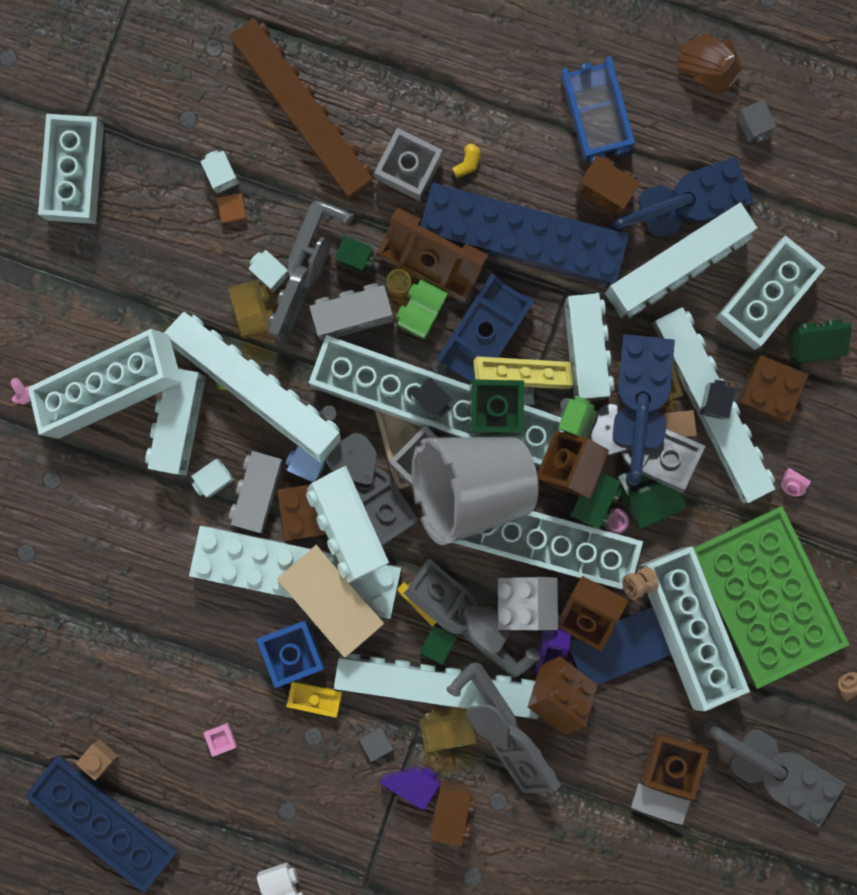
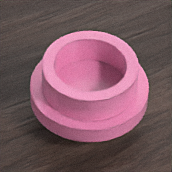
[604,509,629,534]

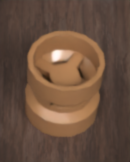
[622,567,659,600]

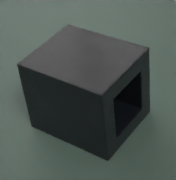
[411,377,452,420]
[700,380,736,420]

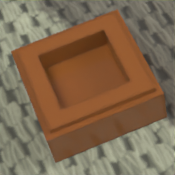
[217,193,247,224]

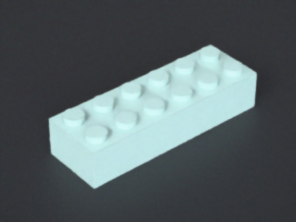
[605,202,757,318]
[28,329,181,439]
[637,546,750,711]

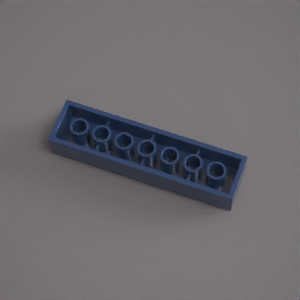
[421,183,629,287]

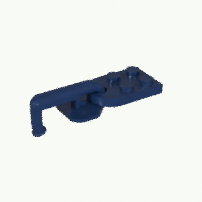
[608,156,754,237]
[613,334,675,485]

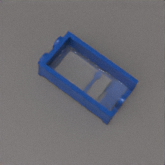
[560,56,635,163]

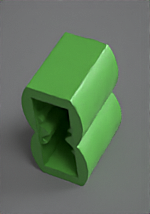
[395,280,448,340]
[558,396,598,438]

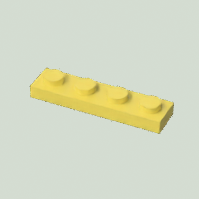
[474,357,574,389]

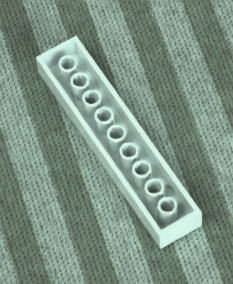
[309,335,562,468]

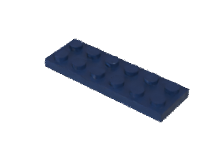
[25,755,178,893]

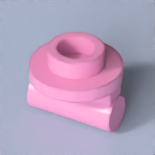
[11,378,31,405]
[781,468,811,496]

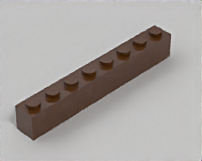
[229,18,374,201]

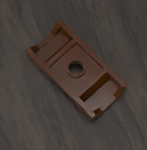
[375,208,488,302]

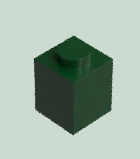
[335,235,376,274]
[420,624,457,664]

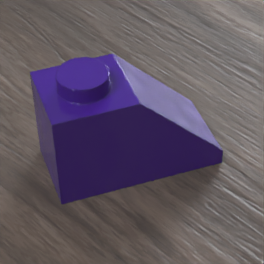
[534,628,571,676]
[380,766,440,810]

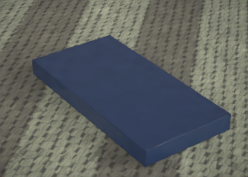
[569,606,671,685]

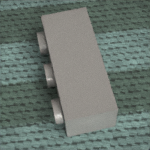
[229,451,284,533]

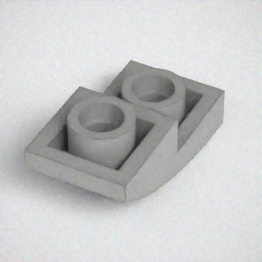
[631,782,691,825]

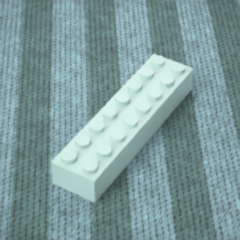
[452,511,643,590]
[189,526,402,619]

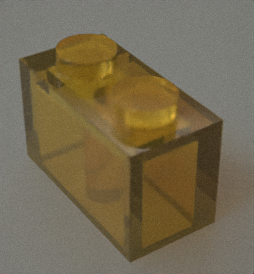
[228,279,273,339]
[420,707,476,752]

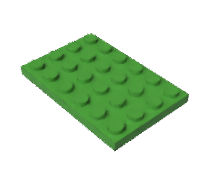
[693,506,849,689]

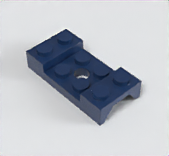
[437,274,534,382]

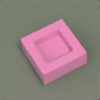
[204,722,237,757]

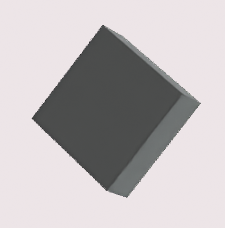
[359,726,394,762]

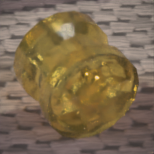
[386,269,412,297]

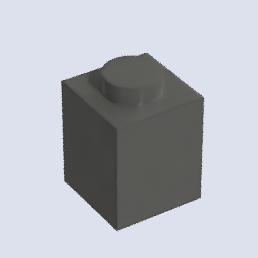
[736,99,777,143]

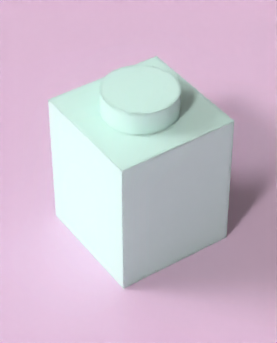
[201,151,239,194]
[249,250,289,292]
[191,459,234,497]

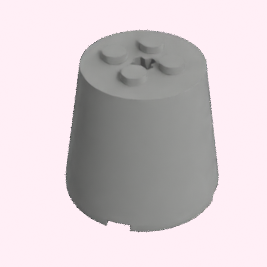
[412,437,538,545]

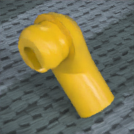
[451,144,481,179]

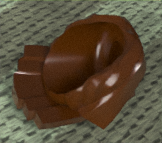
[677,33,742,93]

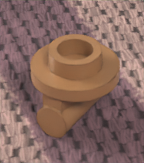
[838,672,857,702]

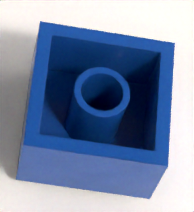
[257,619,325,688]

